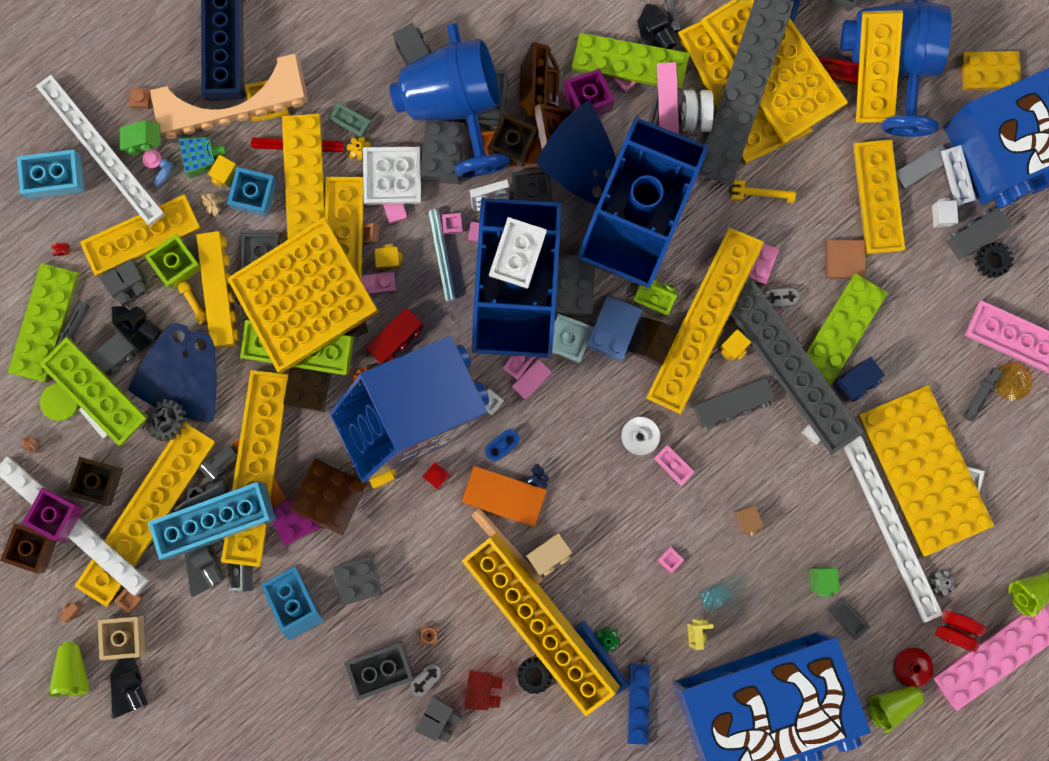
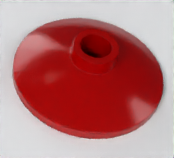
[894,648,933,687]

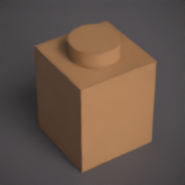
[734,505,763,536]

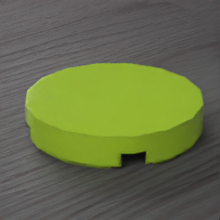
[40,383,79,421]

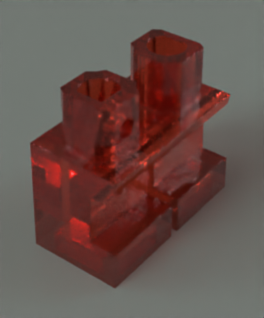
[465,669,503,711]

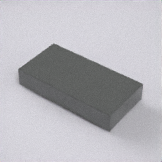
[828,597,870,640]

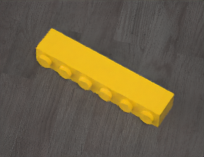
[196,231,239,349]

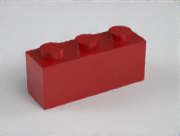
[365,308,424,365]

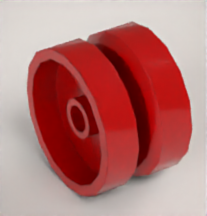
[935,610,987,653]

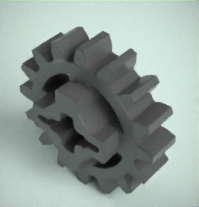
[146,399,187,442]

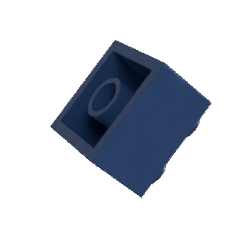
[832,357,885,402]

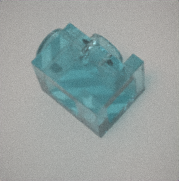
[699,584,731,612]

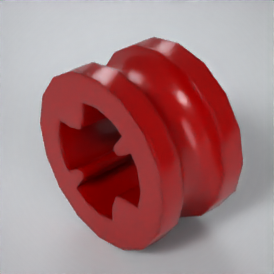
[51,243,70,256]

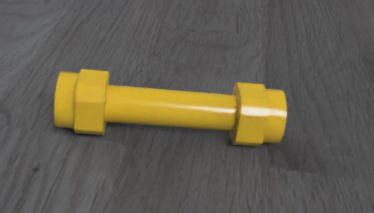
[177,281,207,325]

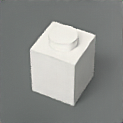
[932,198,958,228]

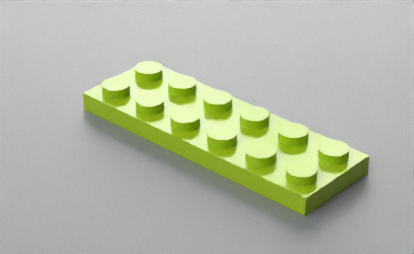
[572,33,690,91]
[8,263,79,383]
[806,273,888,387]
[240,320,354,375]
[40,337,149,446]

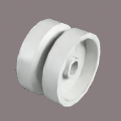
[681,90,713,132]

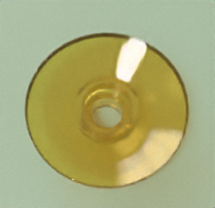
[995,363,1032,401]

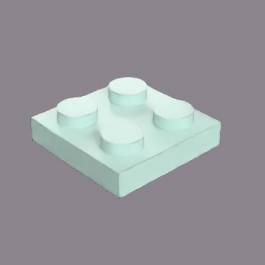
[552,313,594,363]

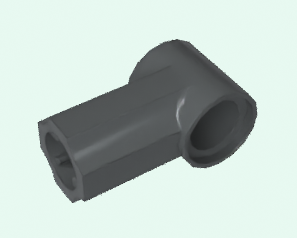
[199,444,238,483]

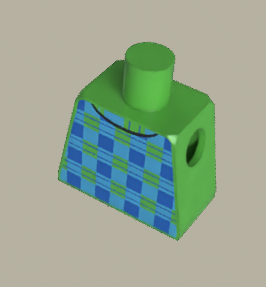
[179,137,227,178]

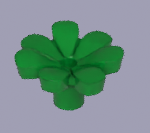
[596,626,621,652]

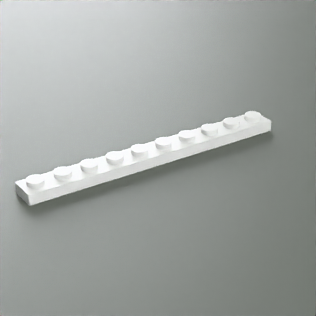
[36,75,165,227]
[843,436,943,622]
[0,456,150,596]

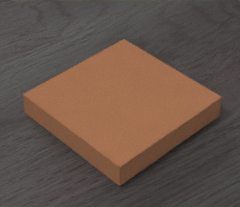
[826,240,866,279]

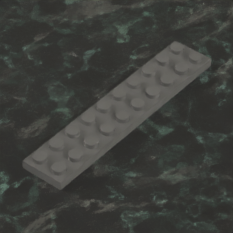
[698,0,794,186]
[730,277,864,455]

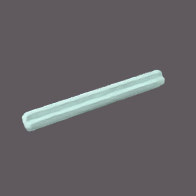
[429,209,456,301]

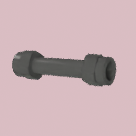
[664,0,683,34]

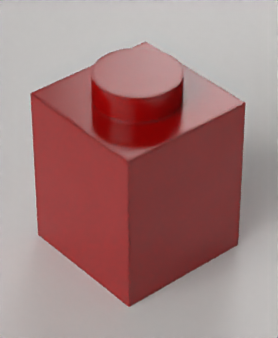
[422,462,450,490]

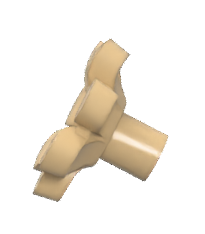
[201,193,223,217]

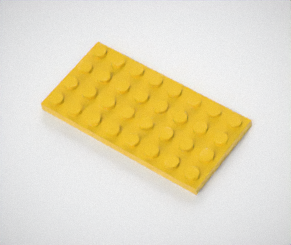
[701,0,848,144]
[677,21,813,165]
[858,385,994,557]

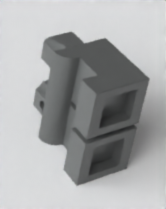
[99,259,147,306]
[415,695,462,743]

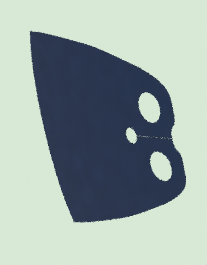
[536,100,617,205]
[128,323,217,422]

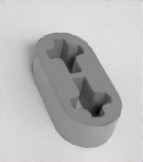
[764,288,799,308]
[410,663,442,697]

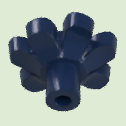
[527,464,549,488]

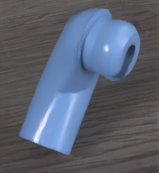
[153,159,173,187]

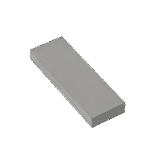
[896,144,946,190]

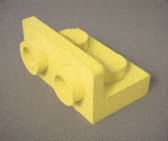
[687,619,714,650]

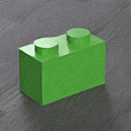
[120,120,161,155]
[809,567,840,597]

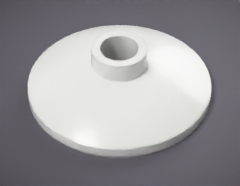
[621,417,660,455]

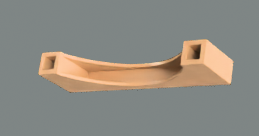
[150,54,309,139]

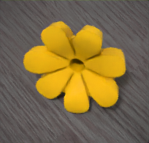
[346,137,371,161]

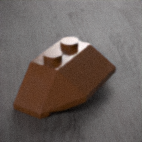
[519,42,560,118]

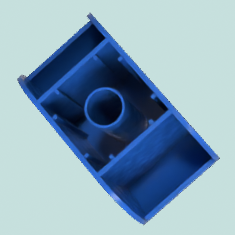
[577,114,710,289]
[472,196,561,358]

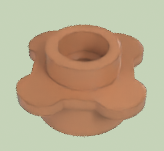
[20,436,40,454]
[419,625,439,645]

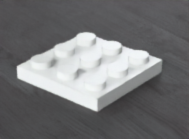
[363,147,421,205]

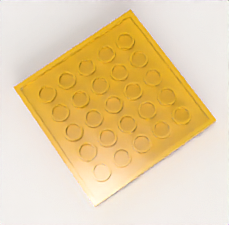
[227,217,379,374]

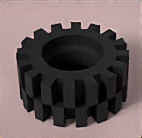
[975,242,1014,278]
[517,657,552,694]

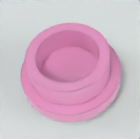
[142,150,162,169]

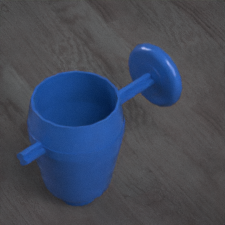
[840,0,952,137]
[390,23,510,178]

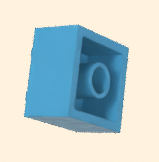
[227,167,278,217]

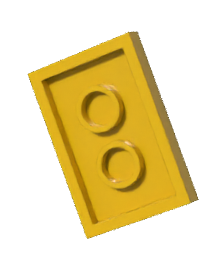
[961,51,1021,90]

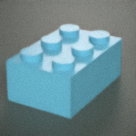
[17,150,85,199]

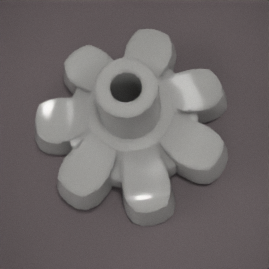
[929,570,956,596]

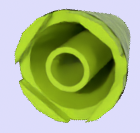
[1008,572,1049,617]
[49,641,90,697]
[866,686,924,734]

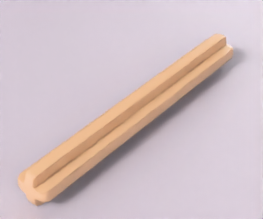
[472,509,543,584]

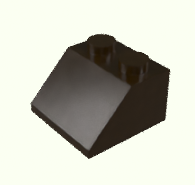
[627,317,679,367]

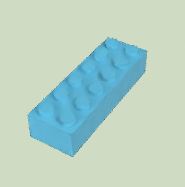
[148,482,276,560]

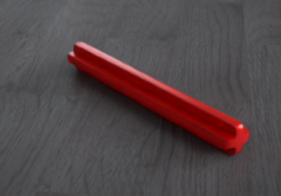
[251,137,345,152]

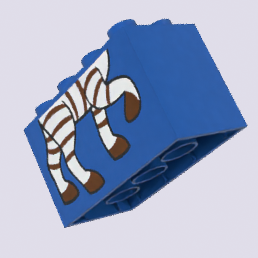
[943,68,1049,209]
[329,336,489,483]
[673,631,871,761]

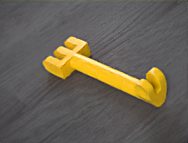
[730,180,796,203]

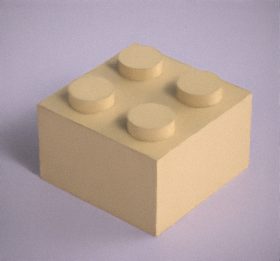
[526,533,572,576]
[98,615,146,660]

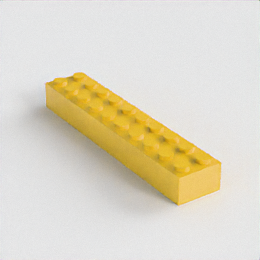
[462,532,620,716]

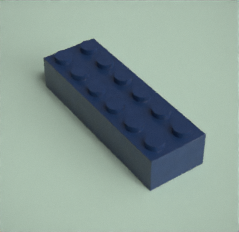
[201,0,244,100]

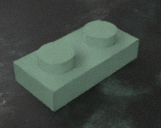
[329,103,371,138]

